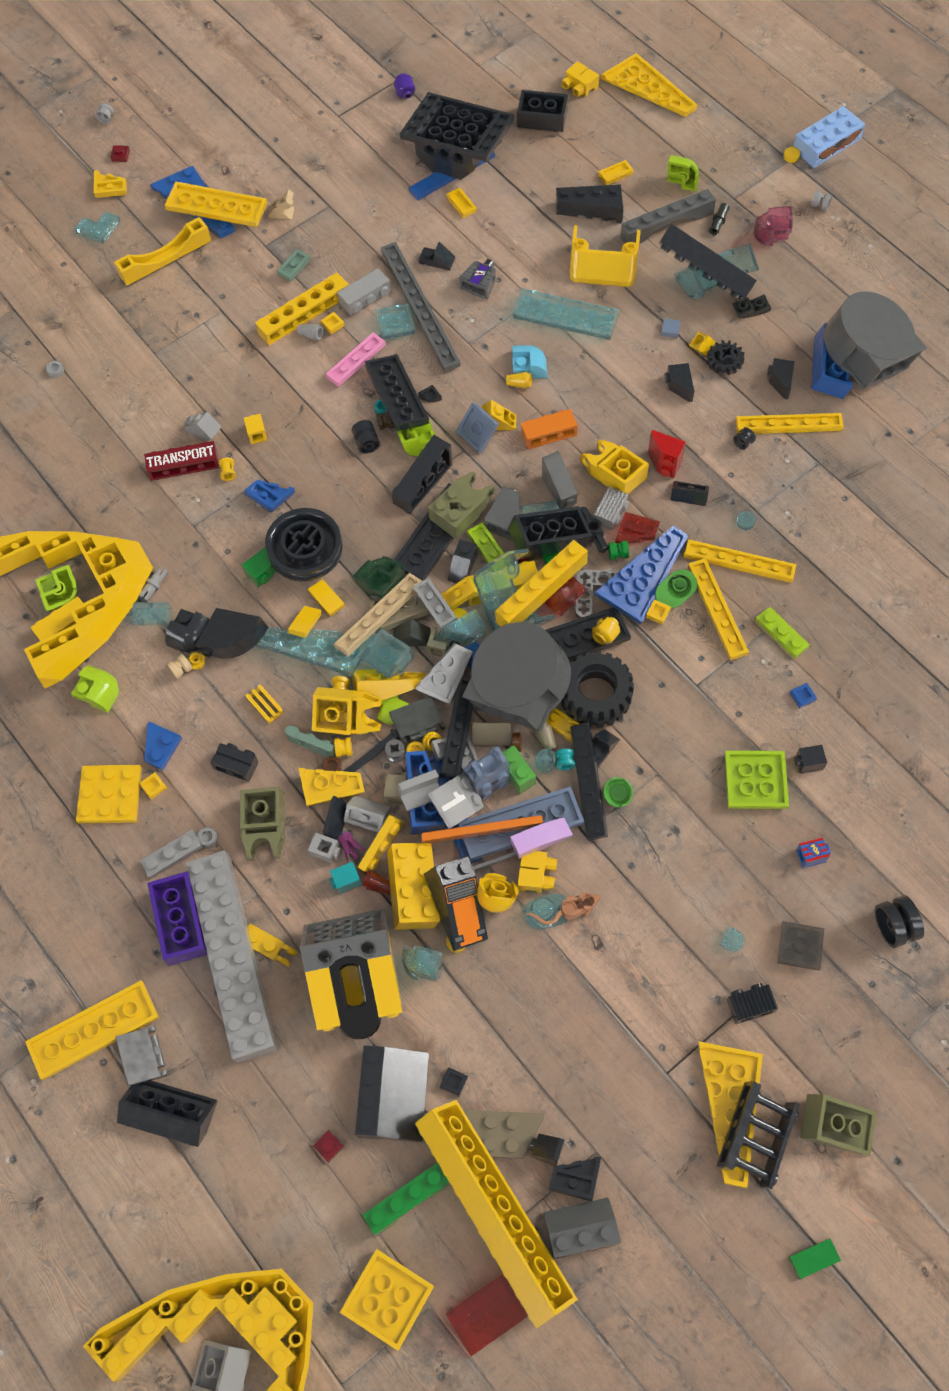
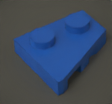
[145,721,182,771]

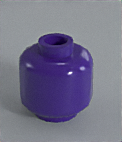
[393,73,416,99]

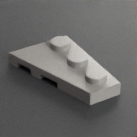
[414,643,473,704]

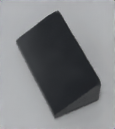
[671,481,709,506]
[323,796,347,840]

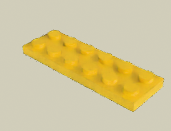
[165,182,267,227]
[25,980,160,1081]

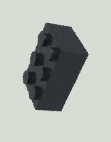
[517,90,568,132]

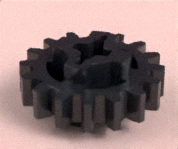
[707,340,745,375]

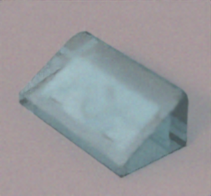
[521,500,559,514]
[132,602,172,625]

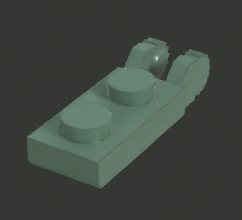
[284,725,336,757]

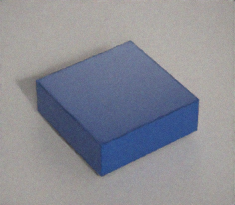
[789,683,817,709]

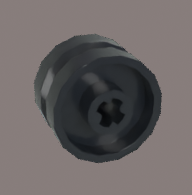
[874,895,924,948]

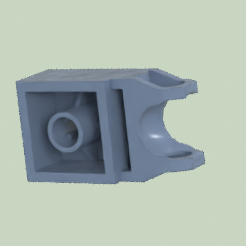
[463,746,510,800]

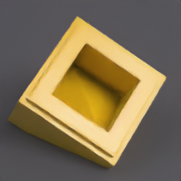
[689,331,715,356]

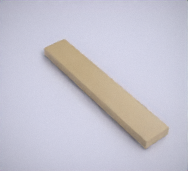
[334,573,422,657]

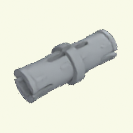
[138,566,168,602]

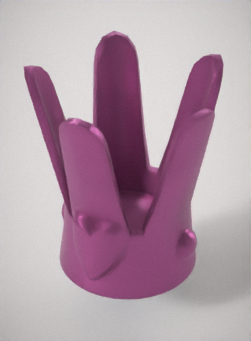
[338,832,365,861]

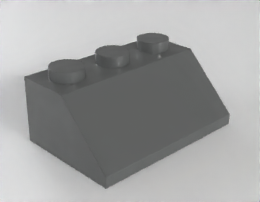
[543,1197,621,1259]

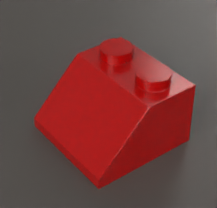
[648,430,686,478]

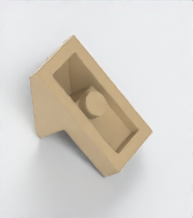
[267,189,294,220]

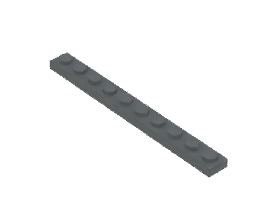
[381,242,460,372]

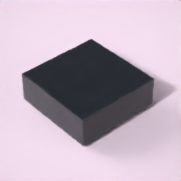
[440,1067,468,1097]

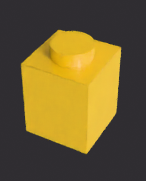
[244,414,268,444]

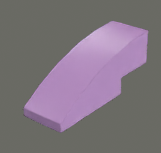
[510,818,573,859]

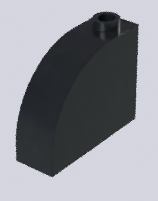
[195,608,268,659]

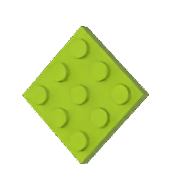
[724,751,789,809]

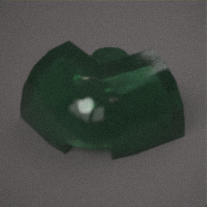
[352,556,404,598]

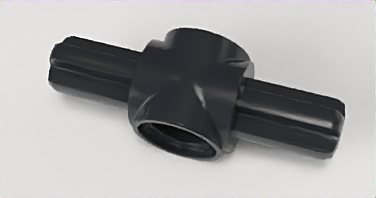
[580,506,609,553]

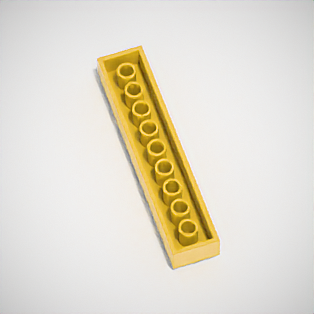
[415,1100,578,1329]

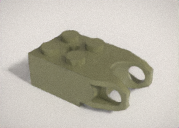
[428,472,495,539]
[240,787,285,861]

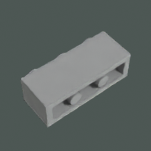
[337,268,391,316]

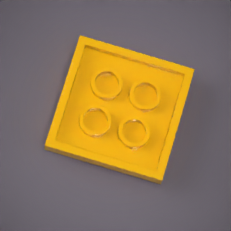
[76,765,142,823]
[340,1249,435,1351]

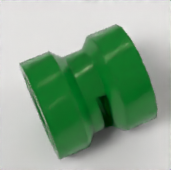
[608,540,629,561]

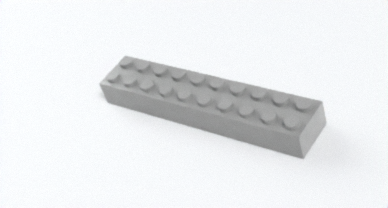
[186,850,279,1064]

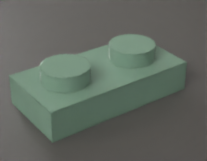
[277,249,311,282]

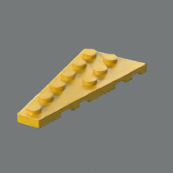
[601,53,697,117]
[698,1041,763,1188]

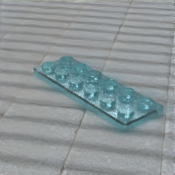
[513,288,619,340]

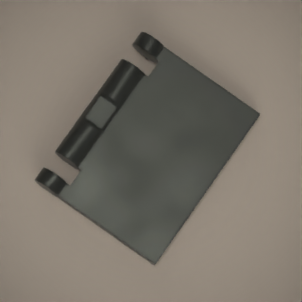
[389,696,446,745]

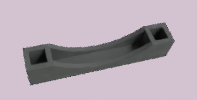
[620,189,716,244]

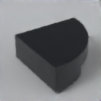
[418,385,442,402]

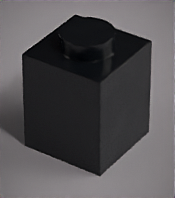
[794,745,827,774]

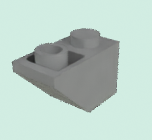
[182,412,222,441]

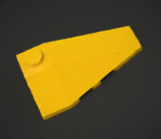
[351,669,427,701]

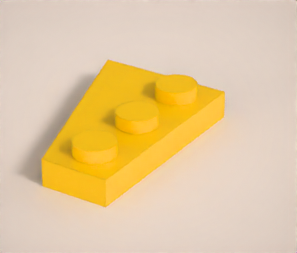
[299,768,365,807]

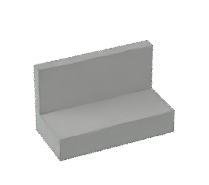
[397,769,439,811]
[343,795,391,833]

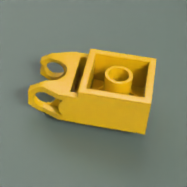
[580,440,649,494]
[312,687,383,735]

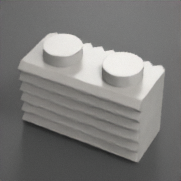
[593,487,629,530]

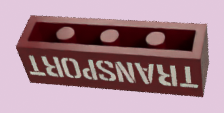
[144,441,220,481]

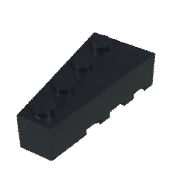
[556,184,624,223]
[392,435,453,514]

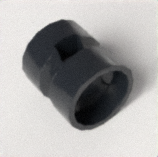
[351,420,380,454]

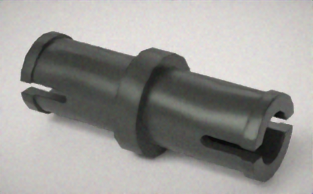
[709,203,730,235]

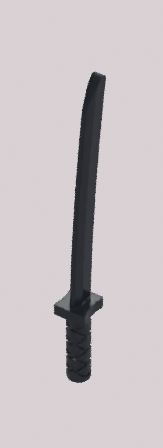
[343,728,400,772]

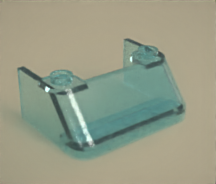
[674,244,759,300]
[473,549,555,631]

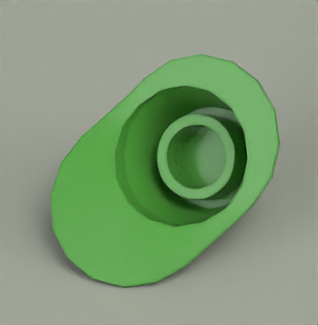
[656,569,697,608]

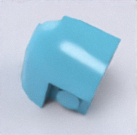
[512,345,547,378]

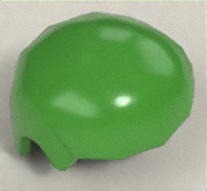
[603,777,633,807]

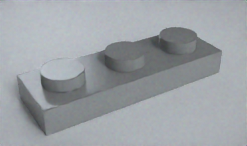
[413,577,458,631]
[140,830,203,879]

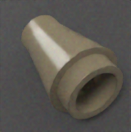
[534,722,557,753]

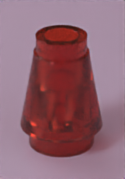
[362,871,391,895]

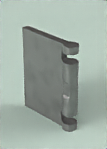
[115,1026,168,1086]

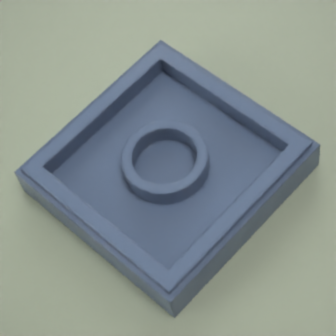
[456,403,499,453]

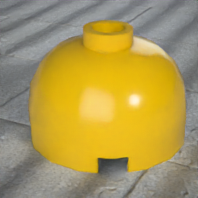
[477,873,518,913]

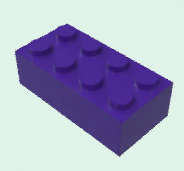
[147,871,208,966]

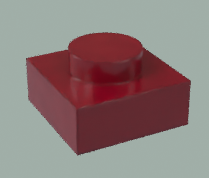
[110,145,130,162]
[313,1130,345,1163]

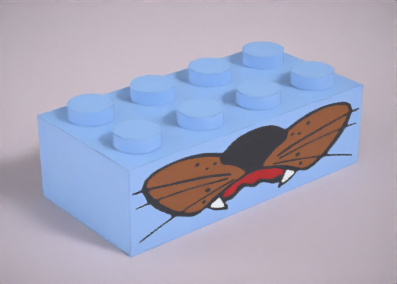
[793,106,865,168]

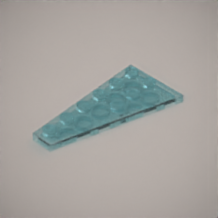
[256,627,376,677]

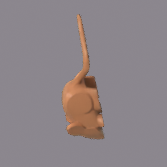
[526,892,601,925]

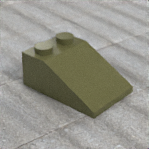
[801,1094,877,1156]

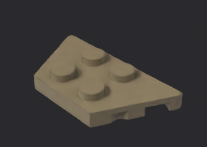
[463,1110,544,1159]

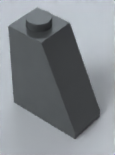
[542,451,577,509]
[484,486,520,541]

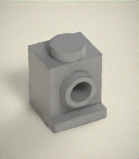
[307,832,341,863]

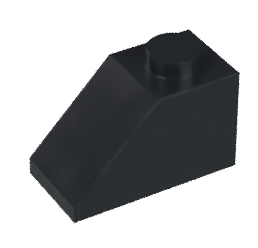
[767,358,795,400]
[664,363,695,402]
[448,540,478,583]
[529,1133,564,1166]

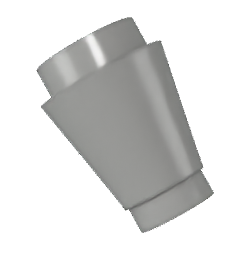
[297,324,324,341]

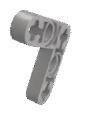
[575,570,619,619]

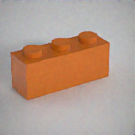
[521,409,578,450]

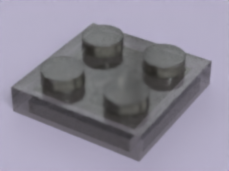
[777,921,824,971]

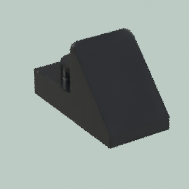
[419,242,455,271]
[593,729,620,768]

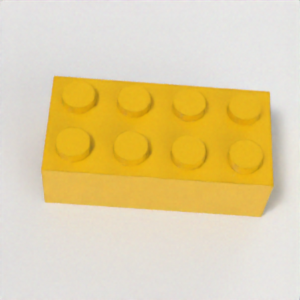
[387,843,440,930]

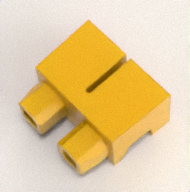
[562,61,599,98]
[518,851,557,894]

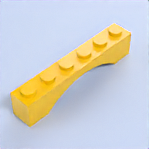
[114,217,211,286]

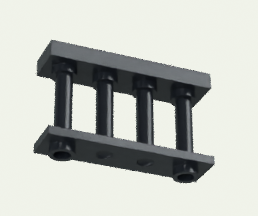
[716,1081,799,1189]

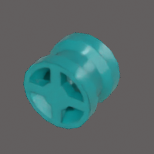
[555,749,576,771]

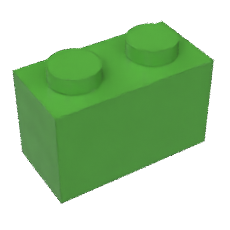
[502,746,536,794]

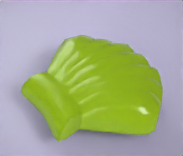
[377,695,409,725]

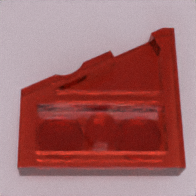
[615,512,660,543]

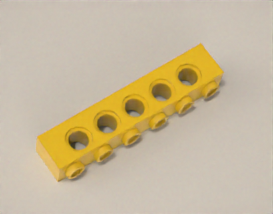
[255,272,349,346]

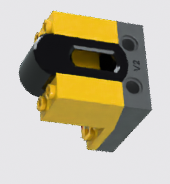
[300,909,402,1039]

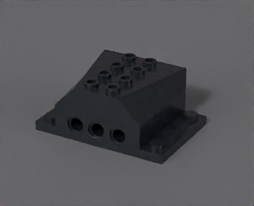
[399,92,514,180]

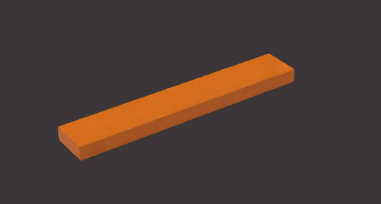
[421,815,543,843]

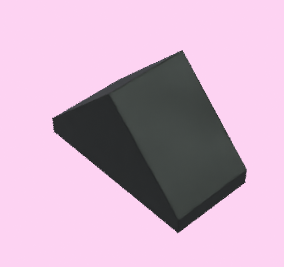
[393,619,431,646]

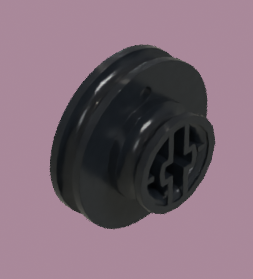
[265,508,343,582]

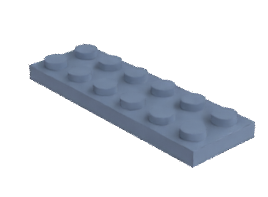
[458,786,584,861]

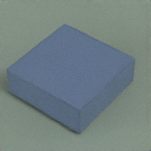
[661,318,681,338]

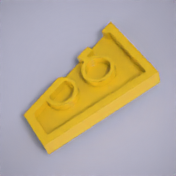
[358,815,406,872]

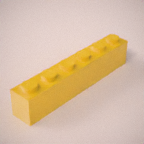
[495,540,588,627]

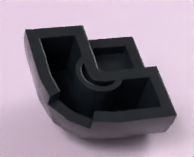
[165,609,210,653]

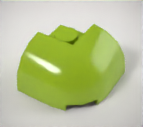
[667,155,699,192]
[398,420,435,456]
[35,564,77,612]
[71,665,119,713]

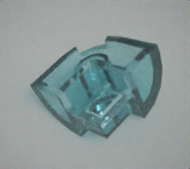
[401,945,443,982]

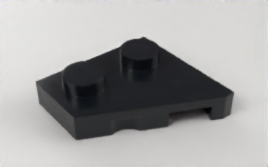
[549,1156,601,1202]

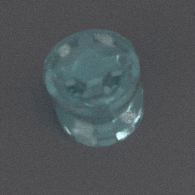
[536,749,556,773]

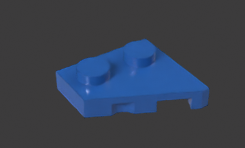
[245,480,295,513]

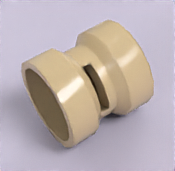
[166,654,193,680]

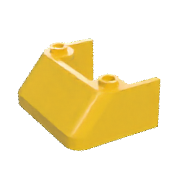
[569,225,641,287]

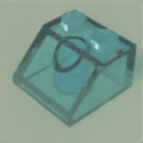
[438,609,487,644]
[358,629,414,679]

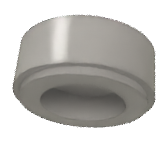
[46,361,64,378]
[197,827,218,848]

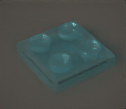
[376,303,416,340]

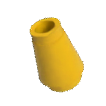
[506,371,532,389]

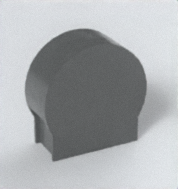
[824,292,927,390]
[462,622,571,732]

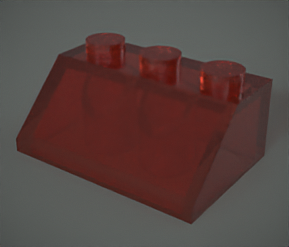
[446,1274,528,1356]

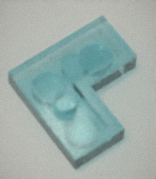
[75,211,120,243]

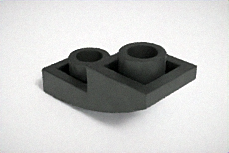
[732,294,771,318]

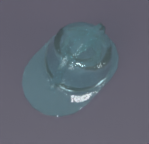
[524,894,568,930]

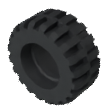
[561,651,634,728]

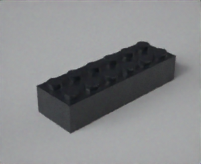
[658,223,757,300]

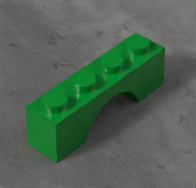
[363,1162,451,1237]

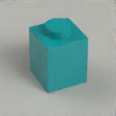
[329,861,362,895]

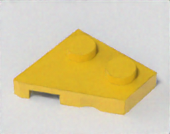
[94,170,127,198]

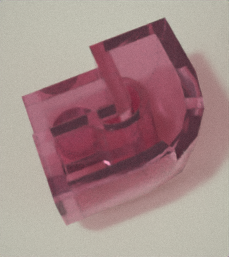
[753,206,793,246]

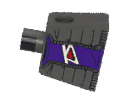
[459,259,496,300]

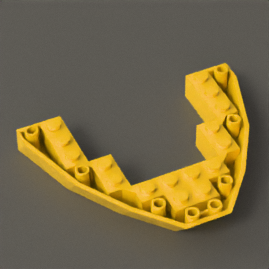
[0,531,153,689]
[83,1269,313,1391]

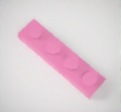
[326,333,386,387]

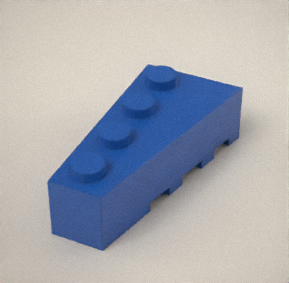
[811,323,853,399]
[404,751,451,835]

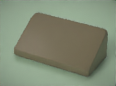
[472,723,511,746]

